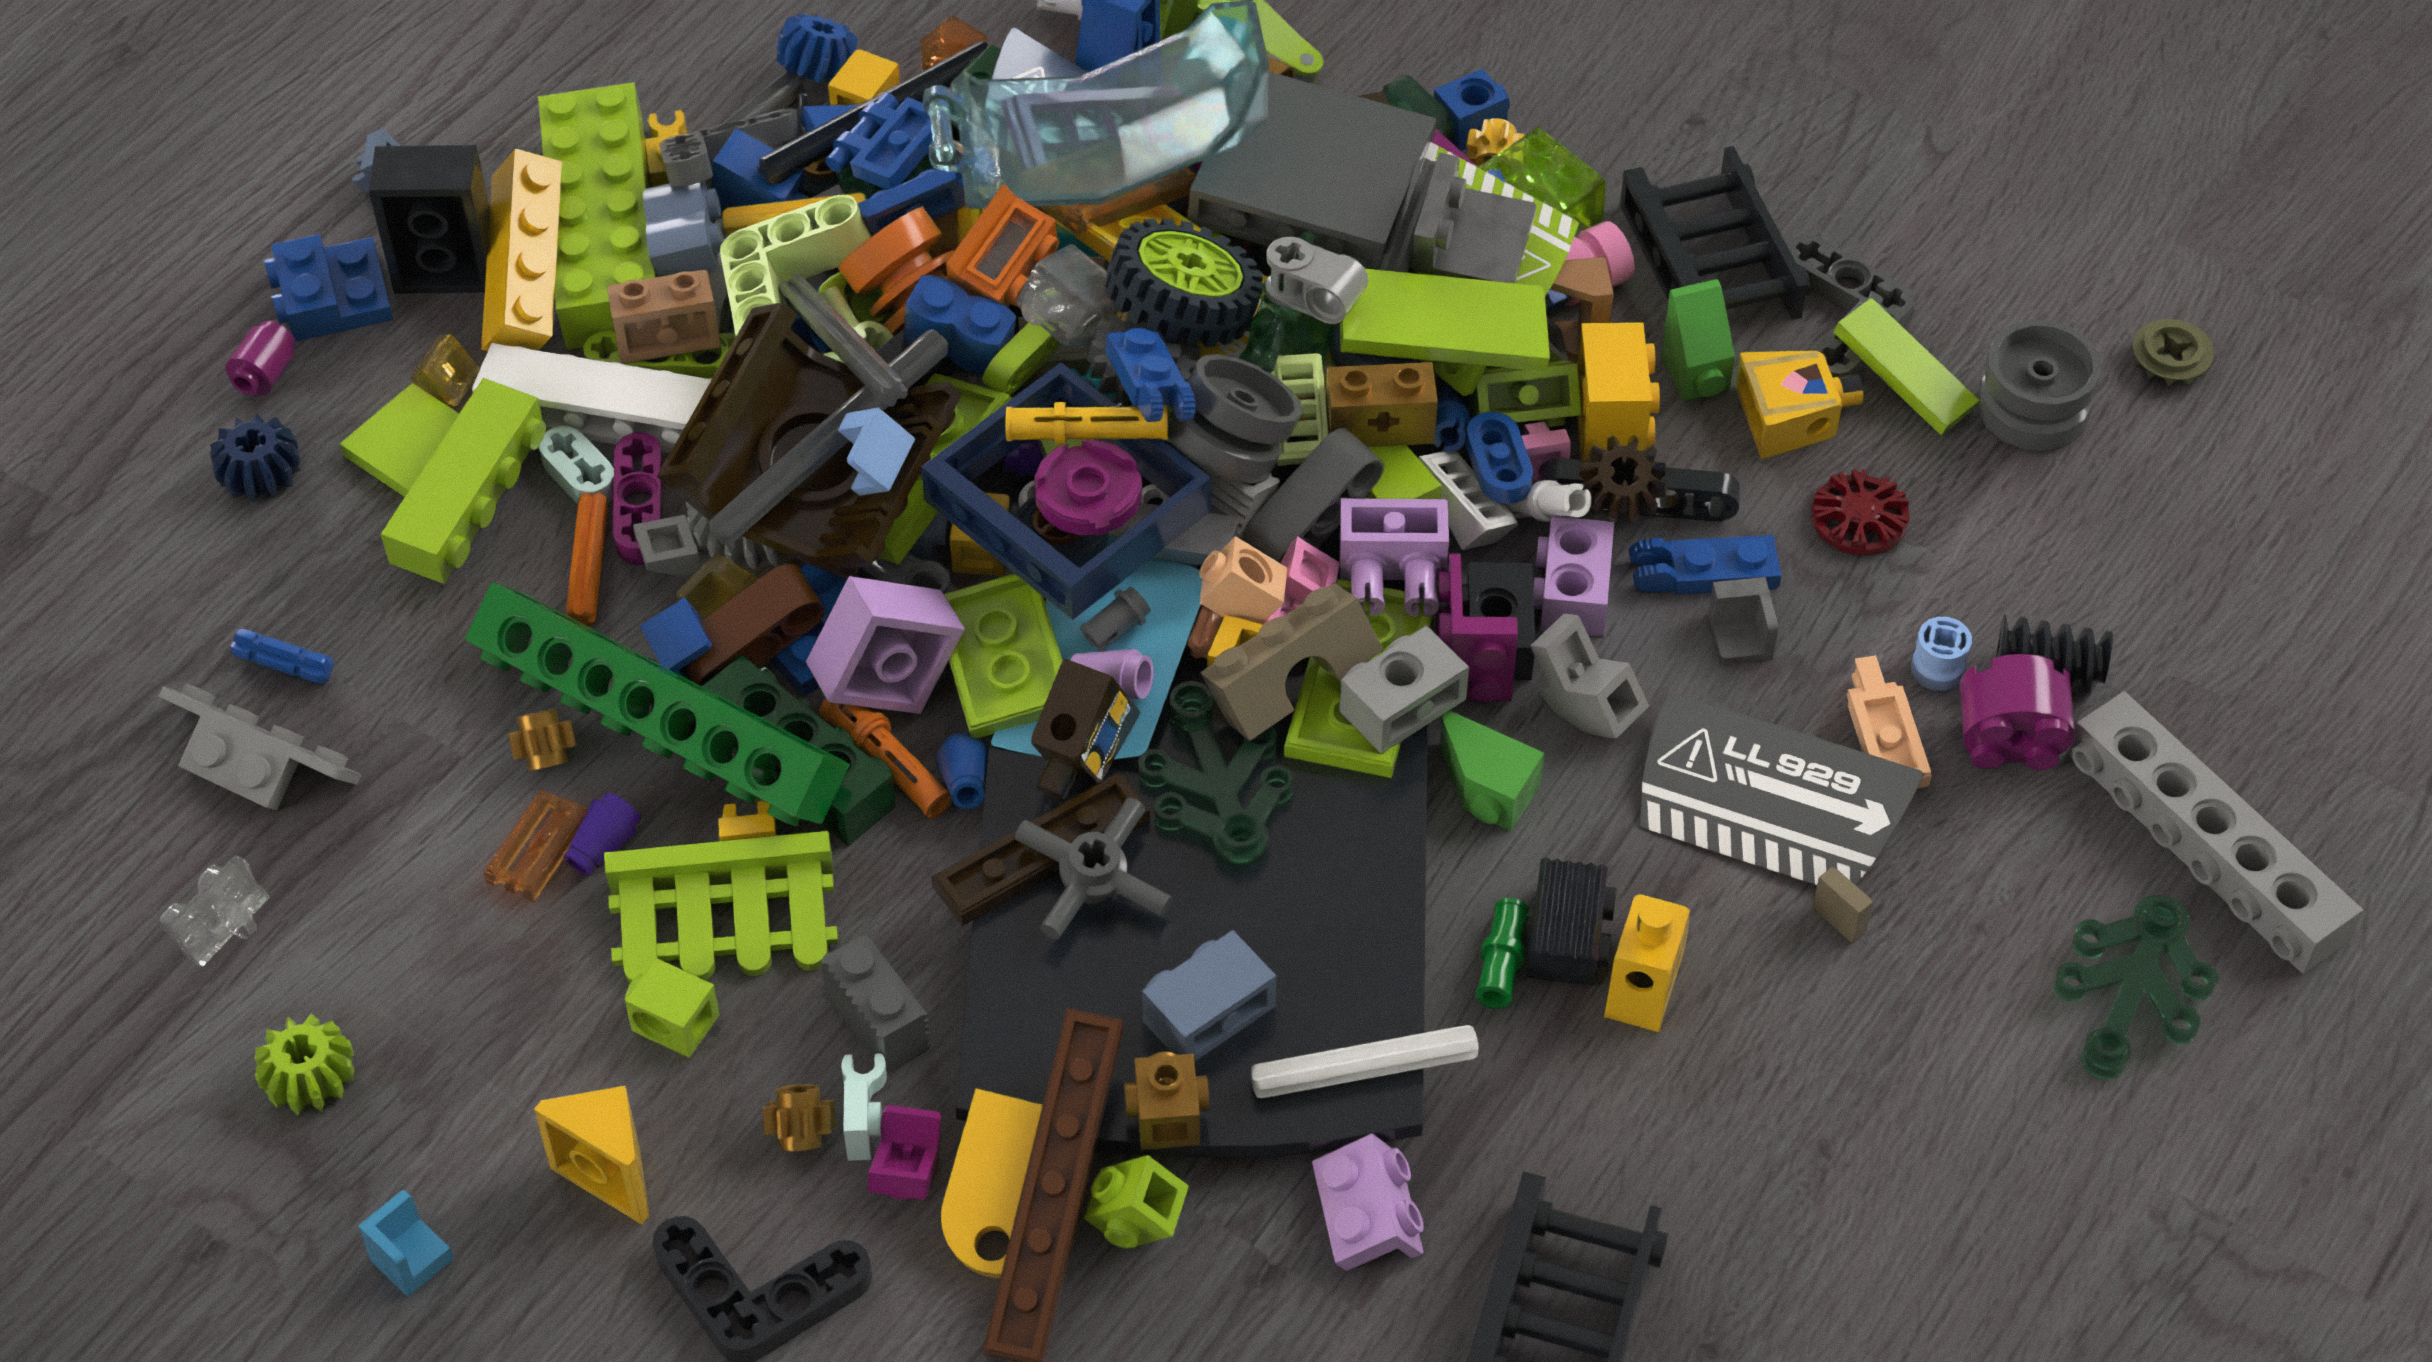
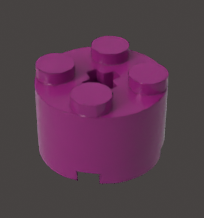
[1960,654,2075,770]

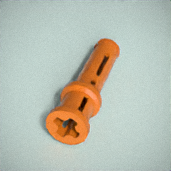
[818,699,952,819]

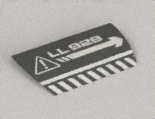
[1640,691,1923,885]

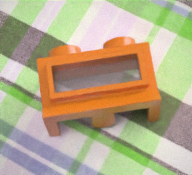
[946,183,1060,307]

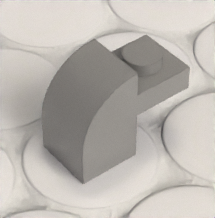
[1530,613,1649,739]

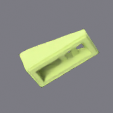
[1270,353,1329,466]

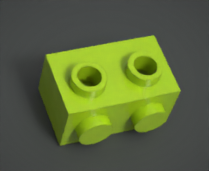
[1468,360,1582,427]

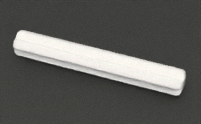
[1250,1025,1479,1098]

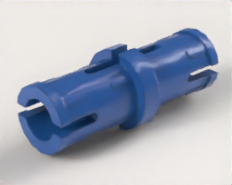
[1435,386,1470,452]

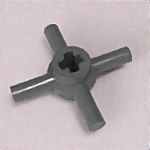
[1015,798,1172,939]

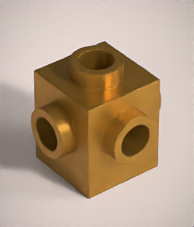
[1124,1052,1210,1150]

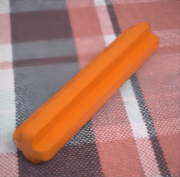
[566,493,608,626]

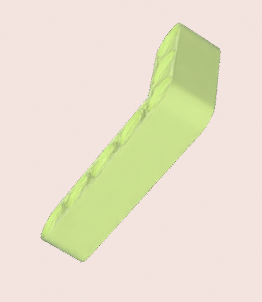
[720,195,872,336]

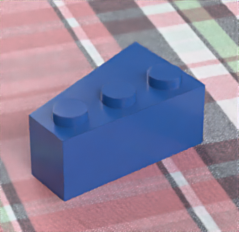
[1075,0,1161,106]

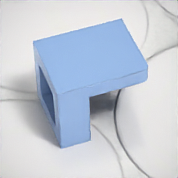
[838,407,915,496]

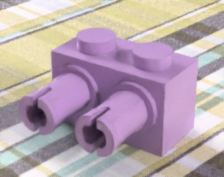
[1340,498,1449,617]

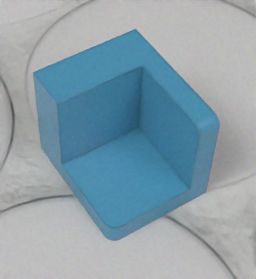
[358,1190,454,1297]

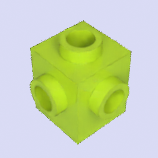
[1084,1155,1189,1249]

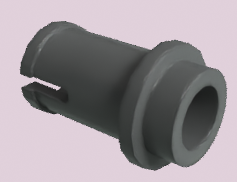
[1080,586,1151,652]

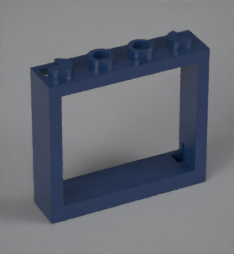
[921,362,1211,620]

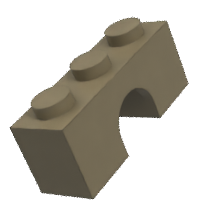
[1200,583,1384,741]

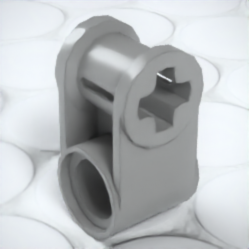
[1265,237,1369,324]

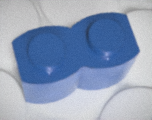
[903,275,1016,377]

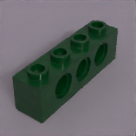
[702,655,896,846]

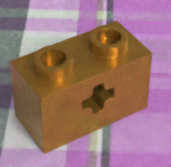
[1326,362,1438,447]

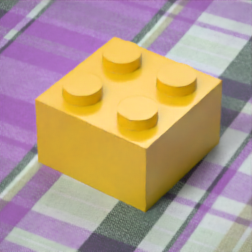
[1577,323,1660,461]

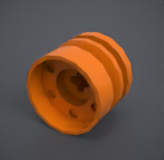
[837,207,954,336]

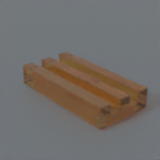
[484,789,588,902]

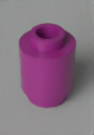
[225,321,296,396]

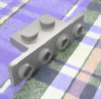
[159,683,362,810]

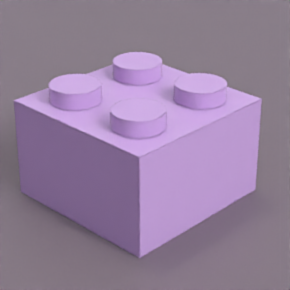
[806,576,965,714]

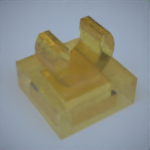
[410,334,480,407]

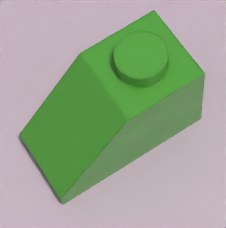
[1661,279,1735,401]
[1440,710,1545,831]

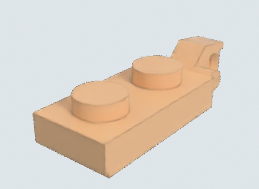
[1847,655,1932,788]

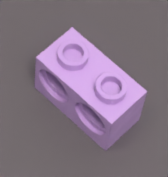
[1533,516,1614,637]

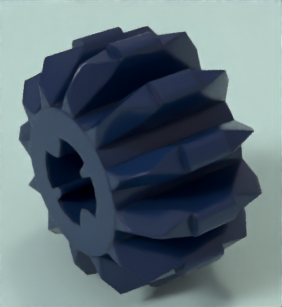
[210,413,301,502]

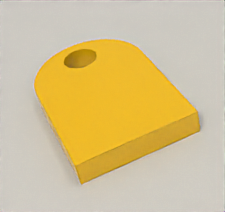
[941,1088,1043,1278]

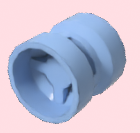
[1911,617,1972,691]

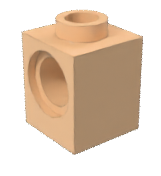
[1199,536,1287,624]

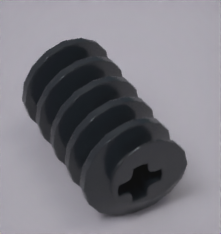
[1996,614,2113,697]

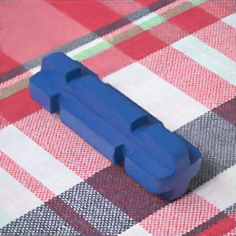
[230,629,334,684]

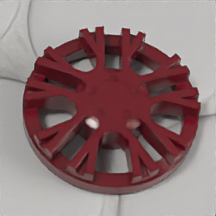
[1811,469,1910,555]

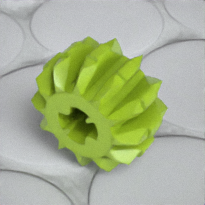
[254,1013,355,1115]

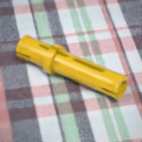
[1006,402,1168,445]

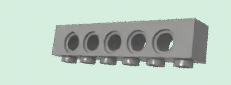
[2068,691,2364,975]

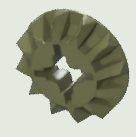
[2131,319,2214,386]

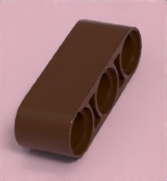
[682,564,825,686]

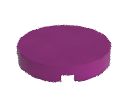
[1034,440,1142,536]

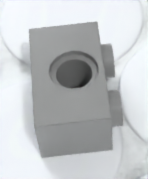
[1340,625,1469,754]

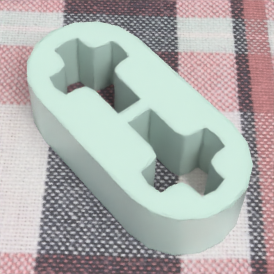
[539,426,614,504]

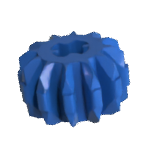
[776,13,858,84]

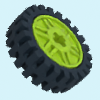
[1104,218,1264,347]

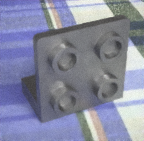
[1413,152,1536,283]

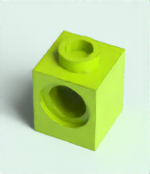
[625,958,720,1058]

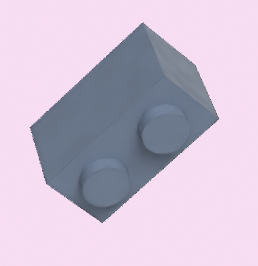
[1142,930,1276,1062]

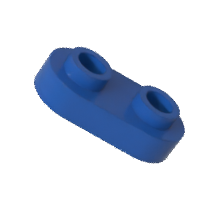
[1466,412,1533,503]

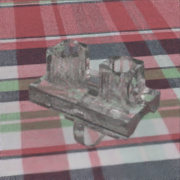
[160,856,270,968]

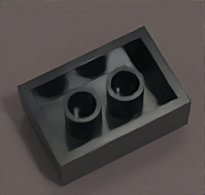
[369,145,490,294]

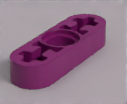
[613,432,663,565]

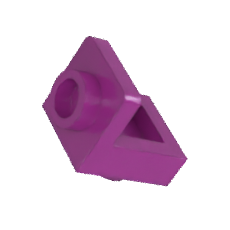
[868,1105,941,1200]

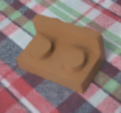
[607,270,721,364]

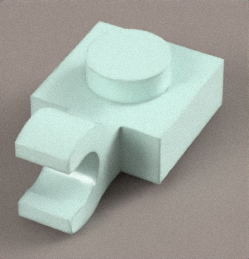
[841,1053,887,1161]

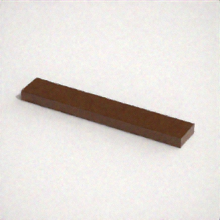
[982,1008,1125,1362]

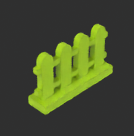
[604,831,839,983]

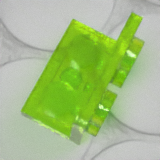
[1479,126,1606,228]

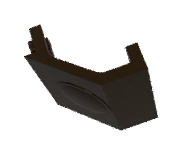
[657,302,962,579]

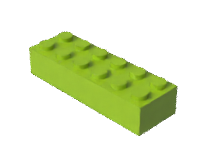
[538,82,657,350]

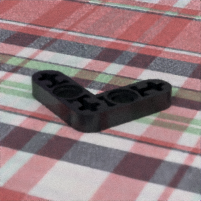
[653,1216,872,1362]

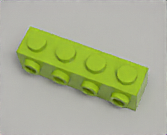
[381,378,546,585]

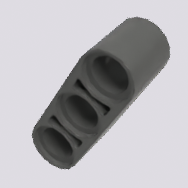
[1243,428,1384,563]

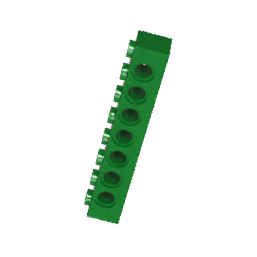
[464,582,850,827]

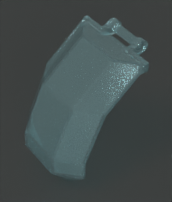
[923,0,1269,209]

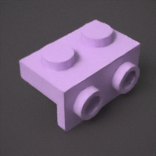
[1312,1134,1424,1271]

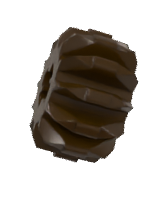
[1579,435,1668,525]

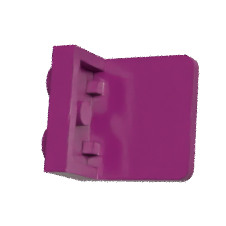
[1435,554,1518,703]

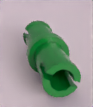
[1475,898,1530,1009]

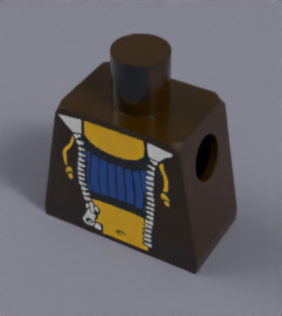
[1031,658,1140,801]

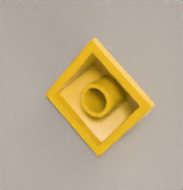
[534,1086,649,1225]

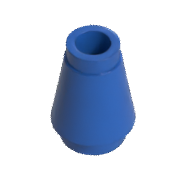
[936,733,989,809]

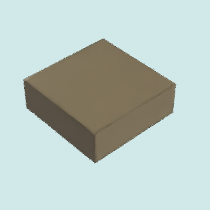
[1812,867,1873,944]

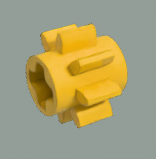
[1466,118,1525,178]

